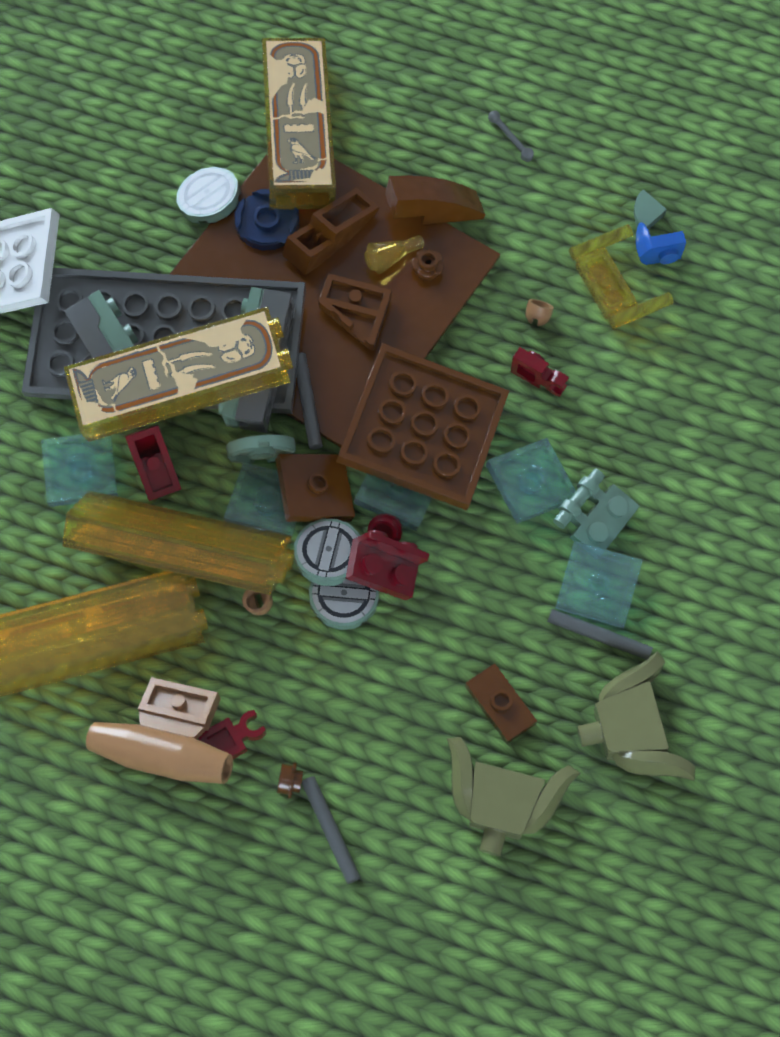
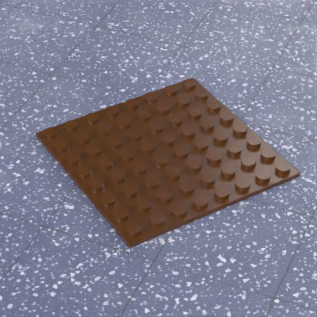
[170,148,500,448]

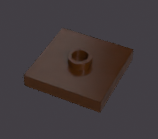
[275,454,355,522]

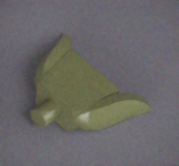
[577,651,696,781]
[447,737,581,856]

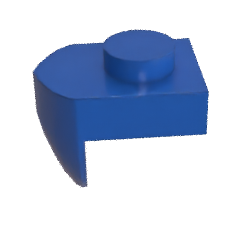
[636,222,686,265]

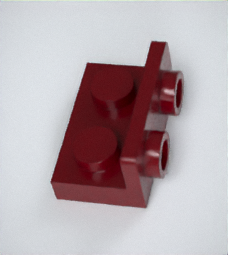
[345,530,429,600]

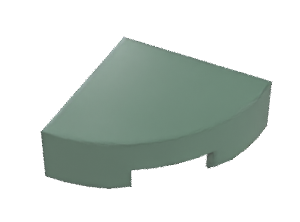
[634,190,667,230]

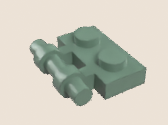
[553,469,640,560]

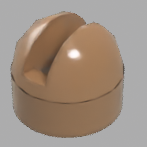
[525,299,554,326]
[242,588,273,615]

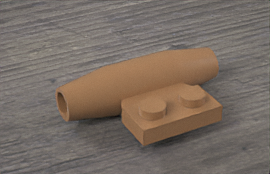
[86,677,233,784]

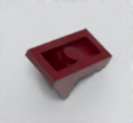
[125,424,182,501]

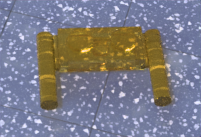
[569,224,674,329]

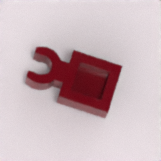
[510,347,569,397]
[198,710,266,759]

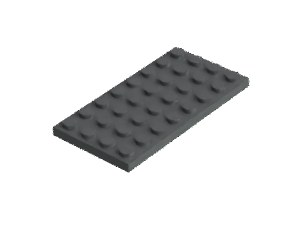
[22,268,306,414]

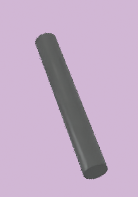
[296,352,323,450]
[547,609,653,660]
[301,776,361,884]

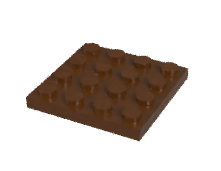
[336,343,509,511]

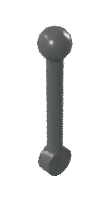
[488,110,534,162]

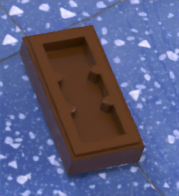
[465,663,537,744]

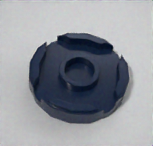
[235,189,300,251]

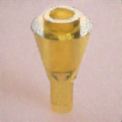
[364,235,424,274]

